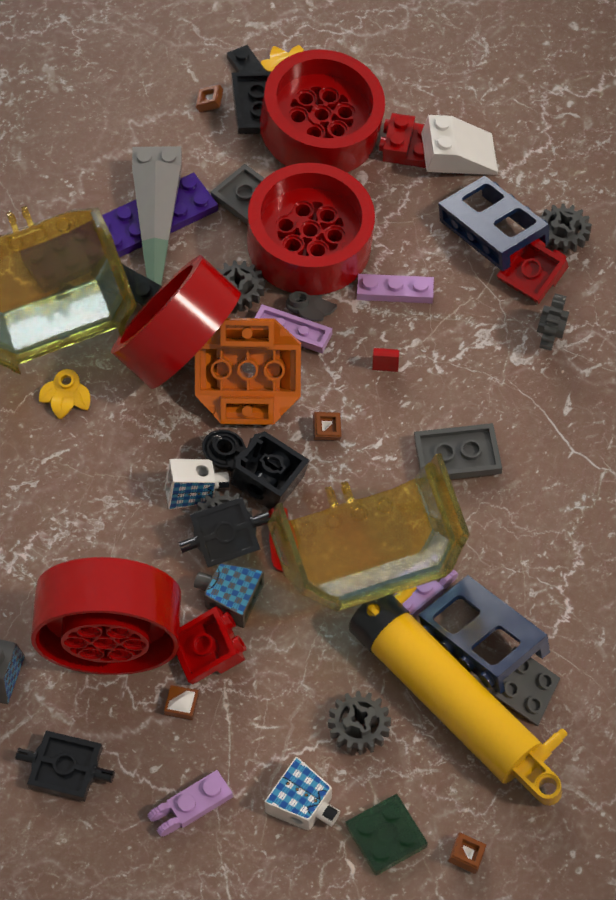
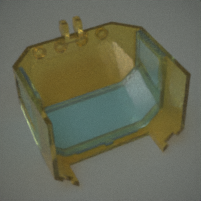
[0,206,137,375]
[267,453,470,612]

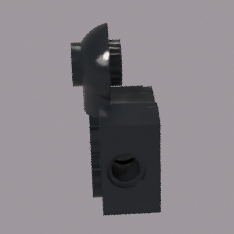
[202,429,310,509]

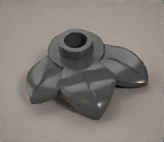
[286,291,337,322]

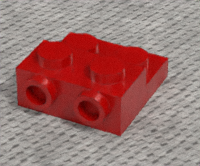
[379,113,426,168]
[496,239,569,304]
[177,606,246,685]

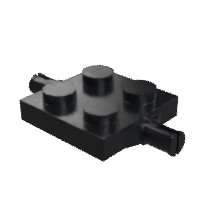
[178,497,272,568]
[15,730,115,802]

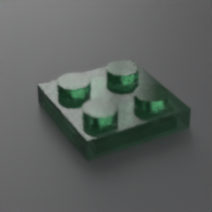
[345,794,428,876]

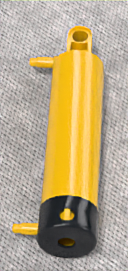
[349,582,568,806]

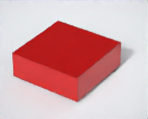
[372,348,400,372]

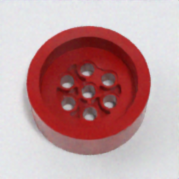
[260,49,385,173]
[247,163,375,295]
[111,255,241,389]
[31,557,181,675]

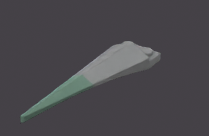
[132,146,182,285]

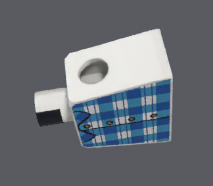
[165,459,229,509]
[264,757,340,830]

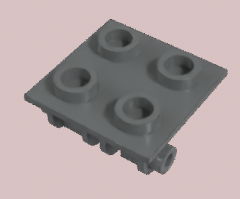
[491,647,560,726]

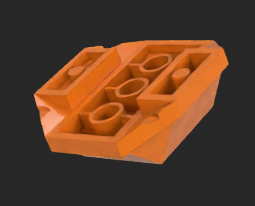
[195,318,301,425]

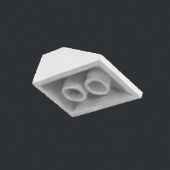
[421,115,498,175]

